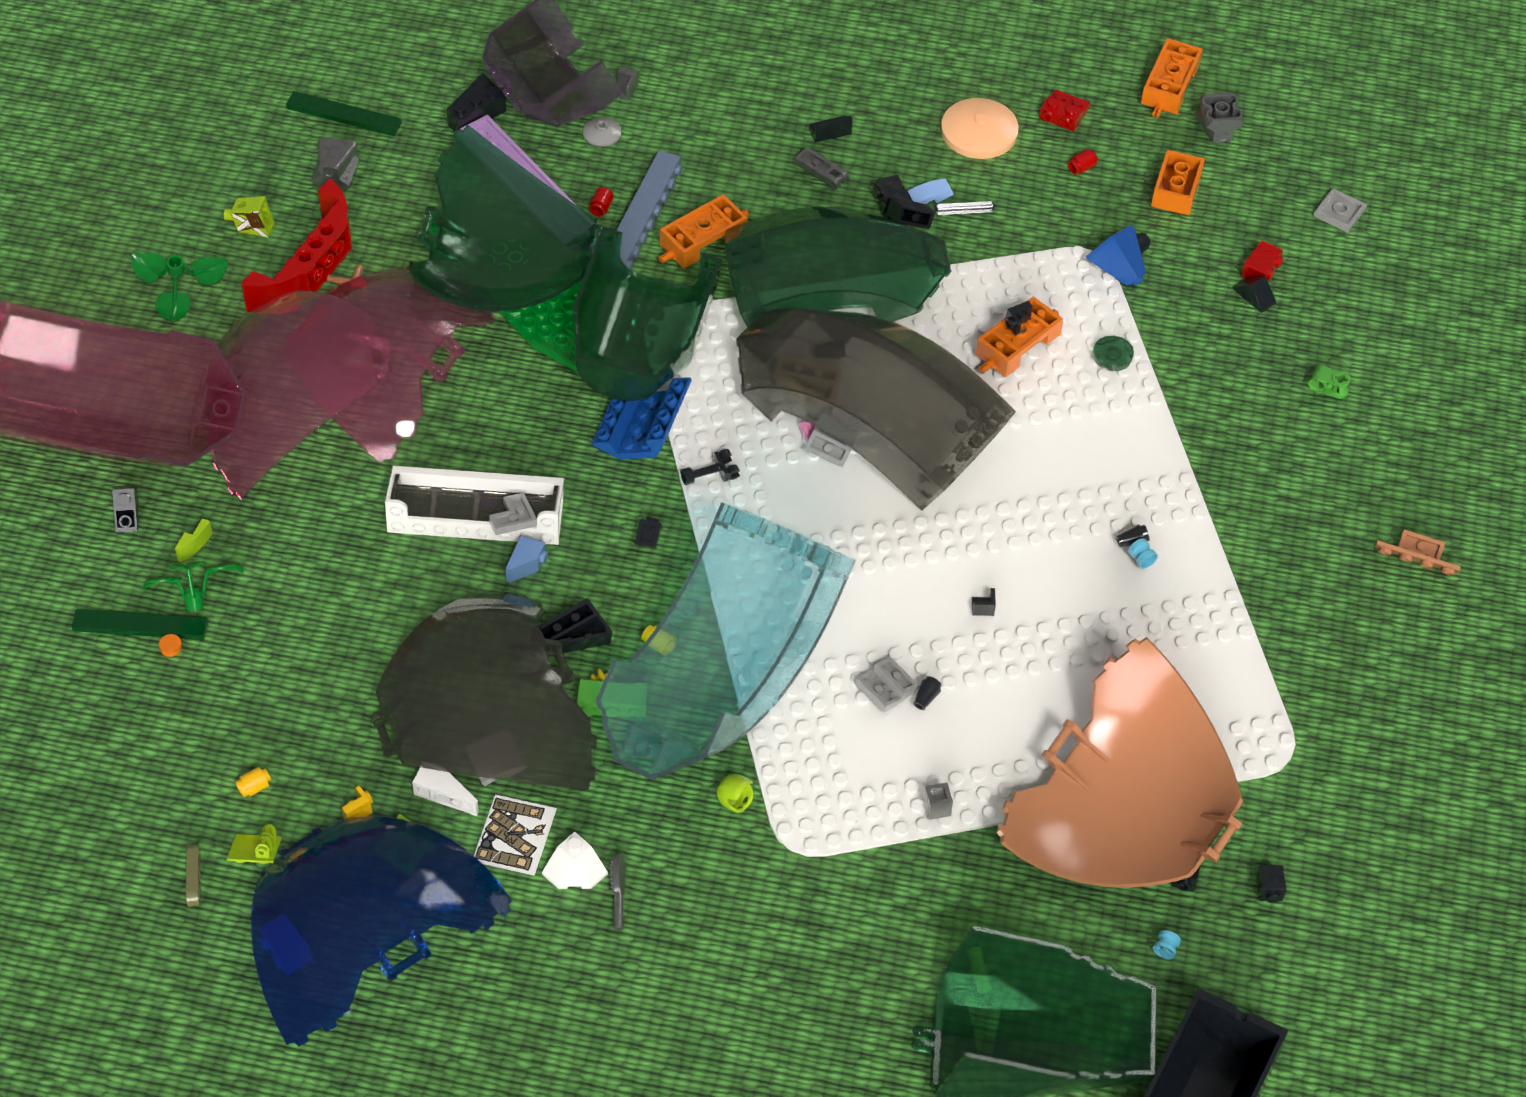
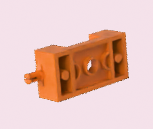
[1141,38,1203,118]
[658,194,749,269]
[976,296,1063,378]

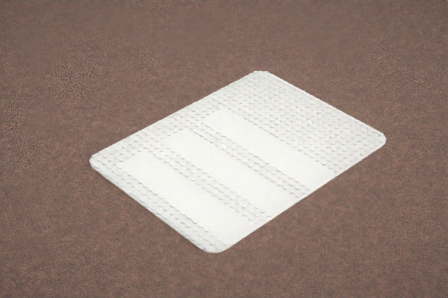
[644,246,1296,857]

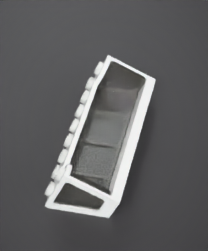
[385,466,564,545]

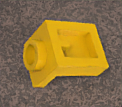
[342,786,373,826]

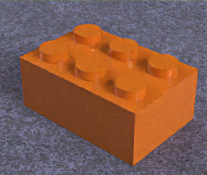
[1151,150,1205,215]

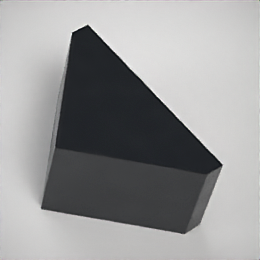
[1233,276,1276,313]

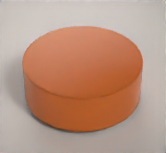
[159,634,182,657]

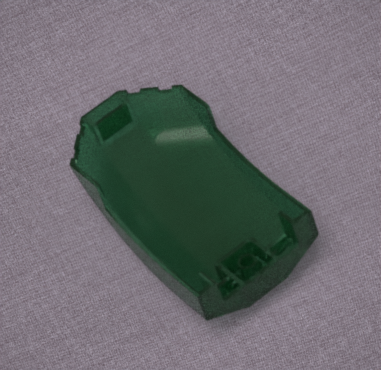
[725,207,952,333]

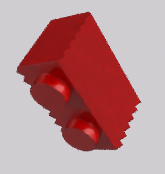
[1241,240,1284,281]

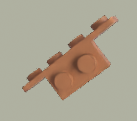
[1375,529,1461,576]

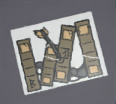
[472,794,557,876]

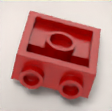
[1039,89,1090,132]

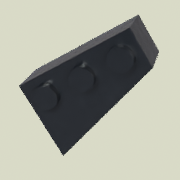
[447,73,506,132]
[531,598,612,658]

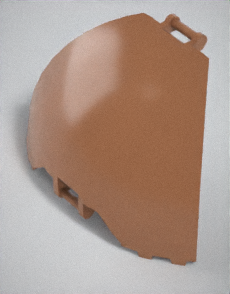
[997,637,1243,888]

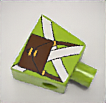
[224,196,275,238]

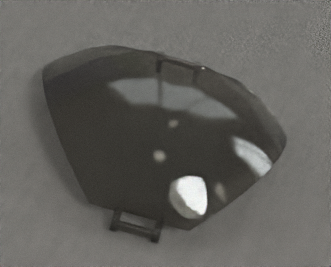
[371,591,597,789]

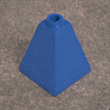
[1086,225,1146,286]

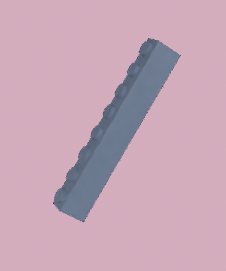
[601,151,683,278]

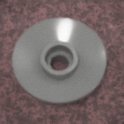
[583,117,621,147]

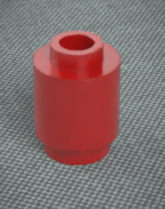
[1067,149,1097,175]
[589,187,614,217]

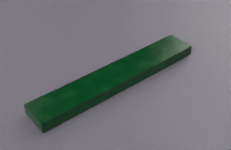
[286,91,402,136]
[72,609,208,640]

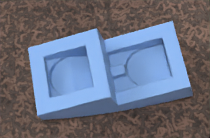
[908,179,954,204]

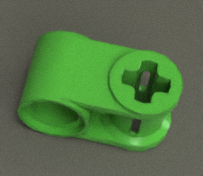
[1308,365,1351,399]

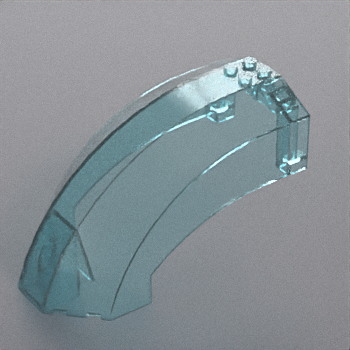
[596,502,856,780]

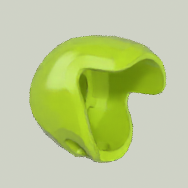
[716,774,753,813]

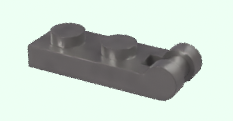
[794,147,849,190]

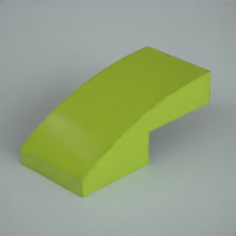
[175,518,213,562]

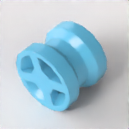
[1153,930,1181,959]

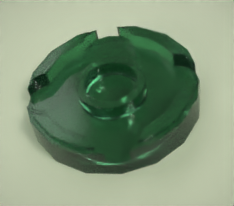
[1092,335,1134,371]

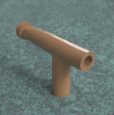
[327,265,368,290]

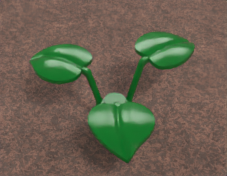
[132,253,228,322]
[143,561,244,611]

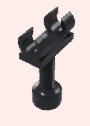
[680,449,740,485]

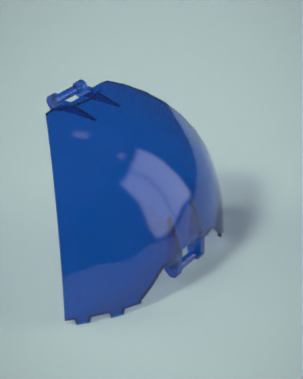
[251,816,512,1047]

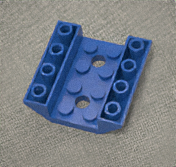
[591,377,692,459]

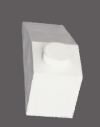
[412,761,479,816]

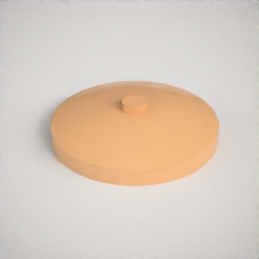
[941,98,1018,159]

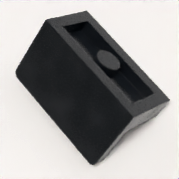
[809,116,853,143]

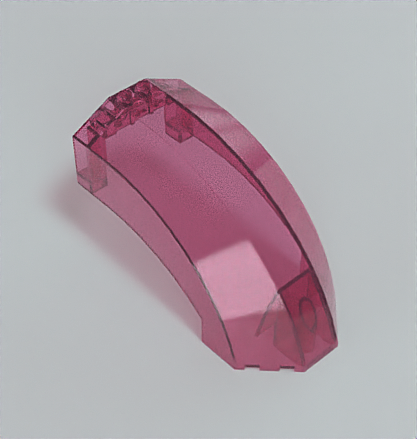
[0,301,247,467]

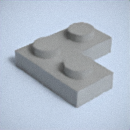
[489,492,537,535]

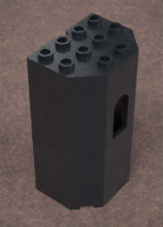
[1144,988,1288,1097]

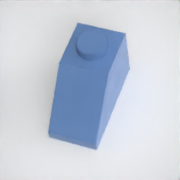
[506,536,548,583]

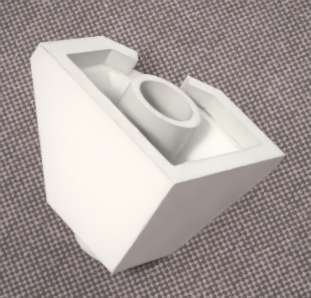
[542,832,608,889]

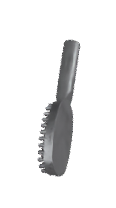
[610,853,625,931]

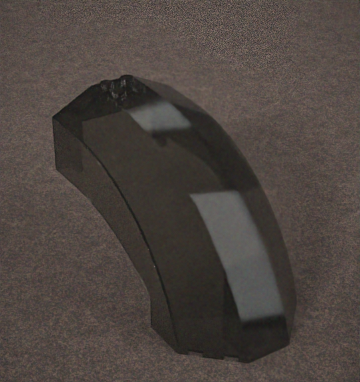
[736,308,1016,511]

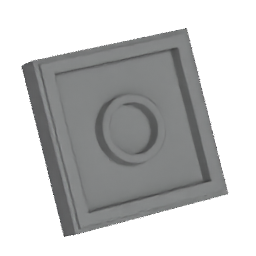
[1313,188,1367,233]

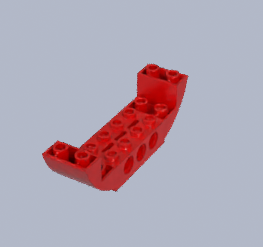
[241,178,352,313]

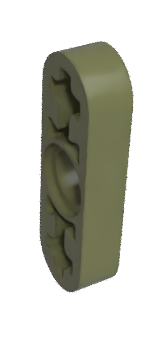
[186,844,201,907]

